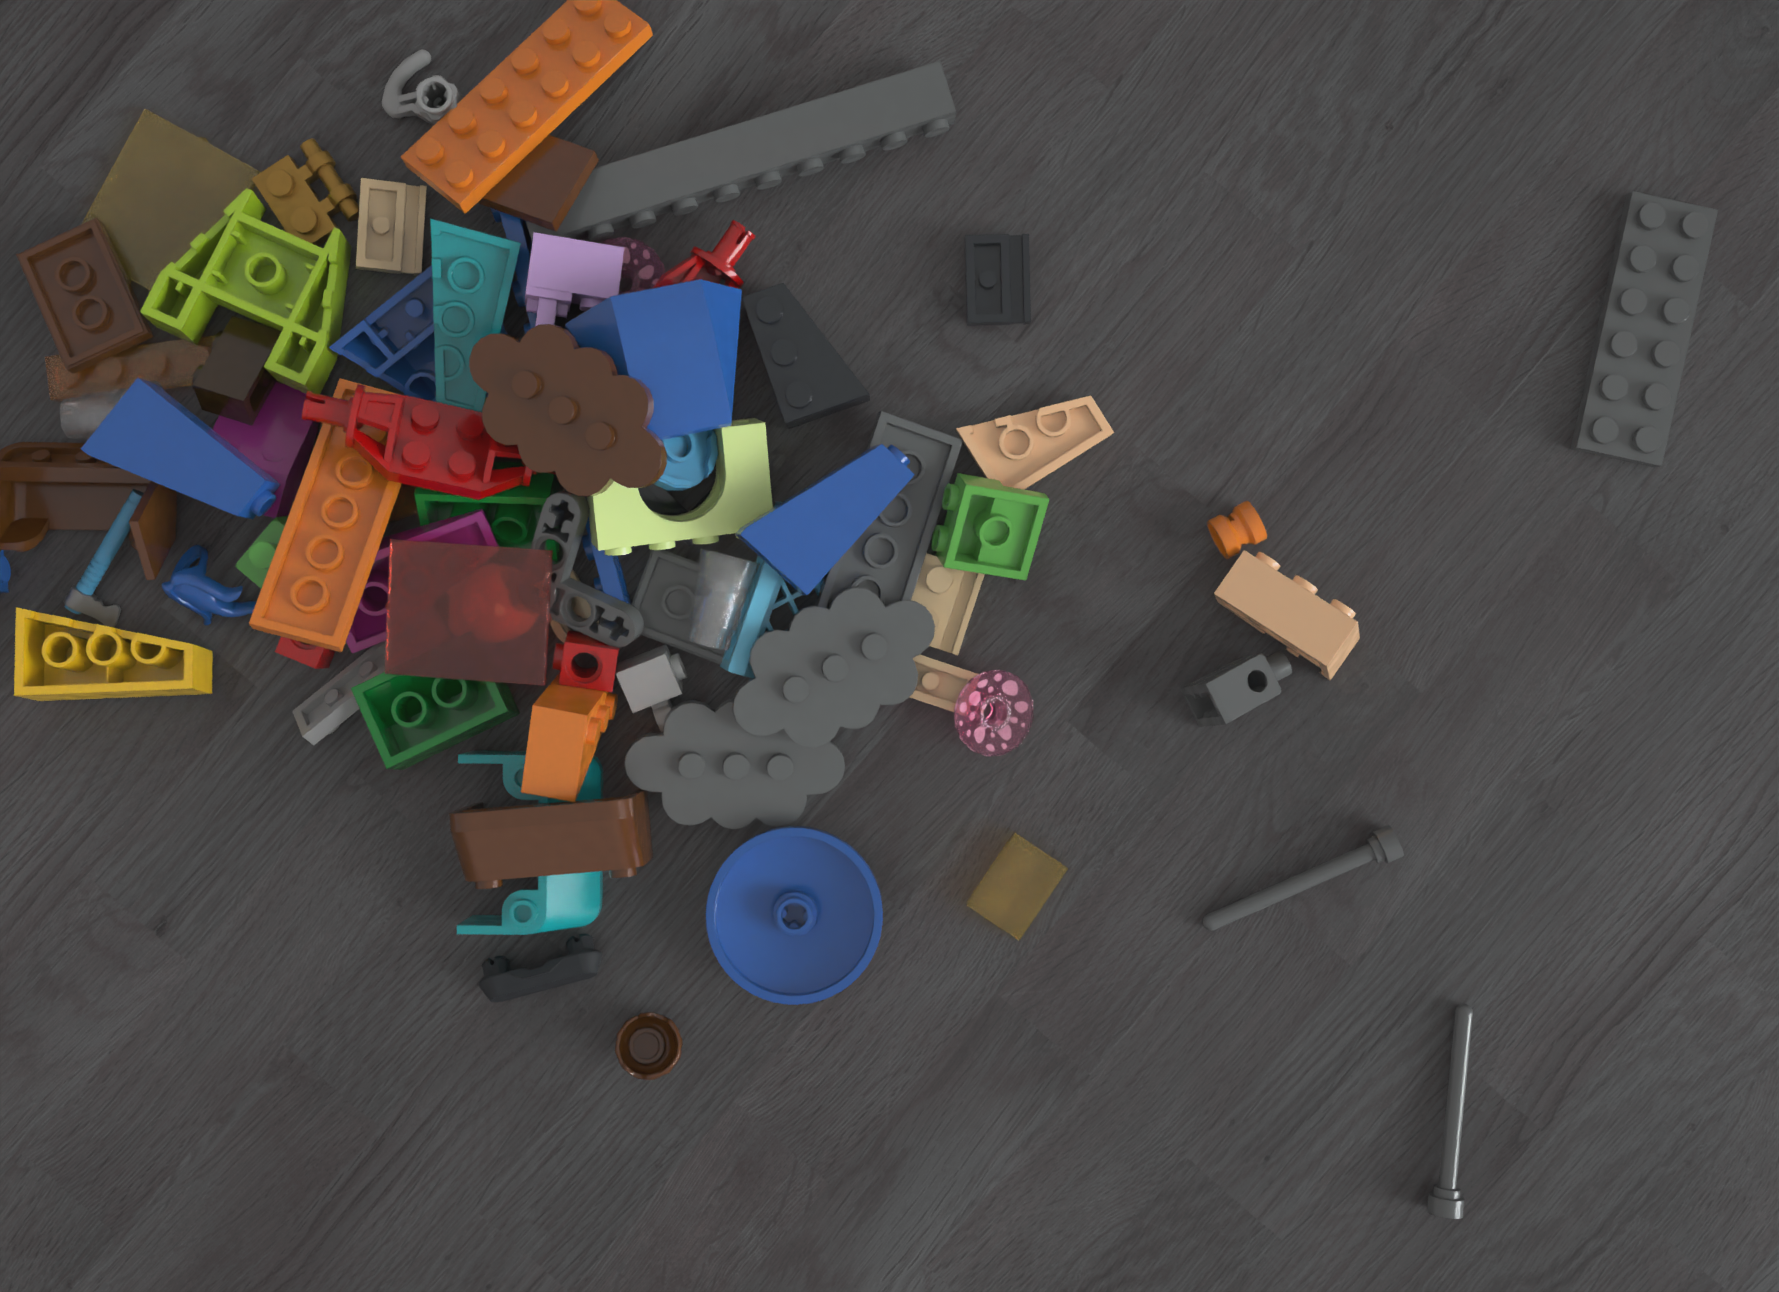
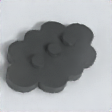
[732,587,935,748]
[625,698,845,830]

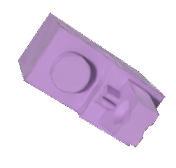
[525,232,624,326]

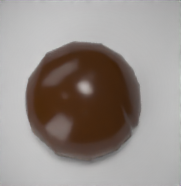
[615,1012,683,1080]

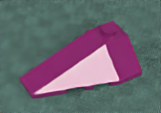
[346,509,500,653]

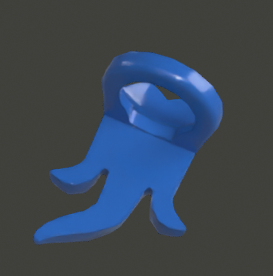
[162,545,257,625]

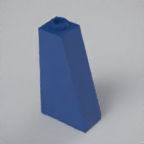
[81,378,281,519]
[735,444,915,595]

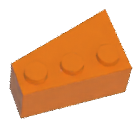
[521,673,618,802]

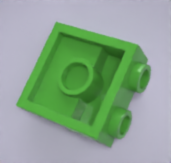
[932,473,1049,581]

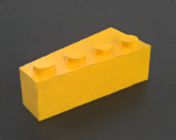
[14,607,213,701]

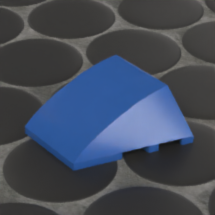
[329,265,507,402]
[565,279,742,440]

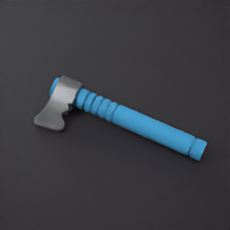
[63,489,144,627]

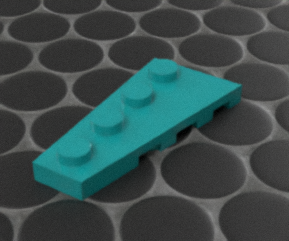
[430,218,521,412]

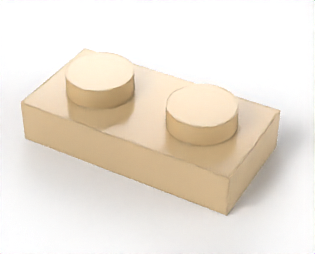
[910,654,979,716]

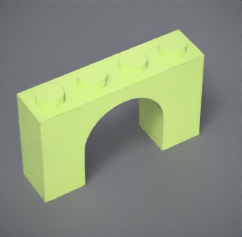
[586,418,773,556]

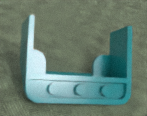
[457,750,603,935]

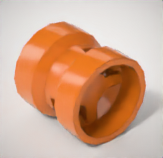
[1207,501,1267,559]

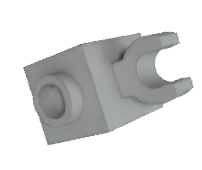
[615,644,687,732]

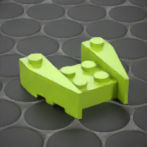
[140,188,352,394]

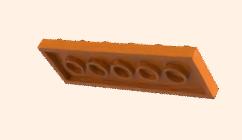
[401,0,653,214]
[249,378,402,652]

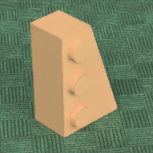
[1214,550,1360,680]

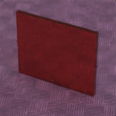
[385,539,553,685]

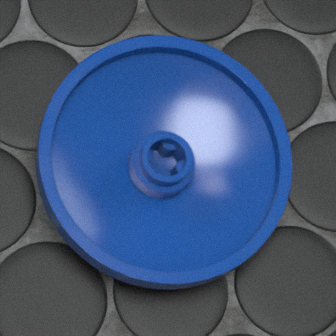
[706,826,883,1005]

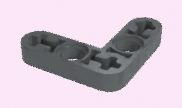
[519,489,644,648]

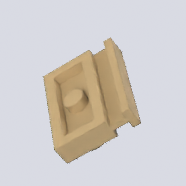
[355,178,427,276]
[911,553,985,655]

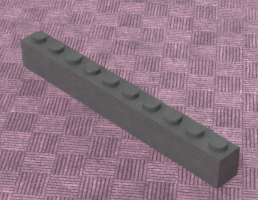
[526,61,956,242]

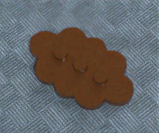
[469,324,667,496]

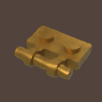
[252,138,359,246]

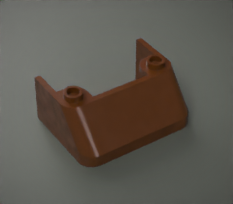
[0,442,177,580]
[449,789,653,889]

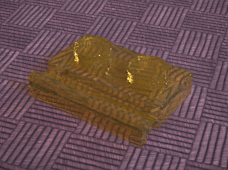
[966,831,1068,941]

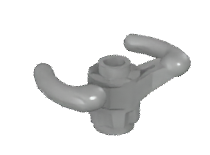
[381,49,464,126]

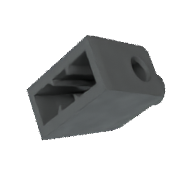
[1180,651,1292,727]

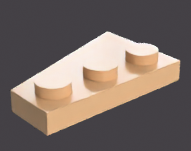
[955,396,1114,490]

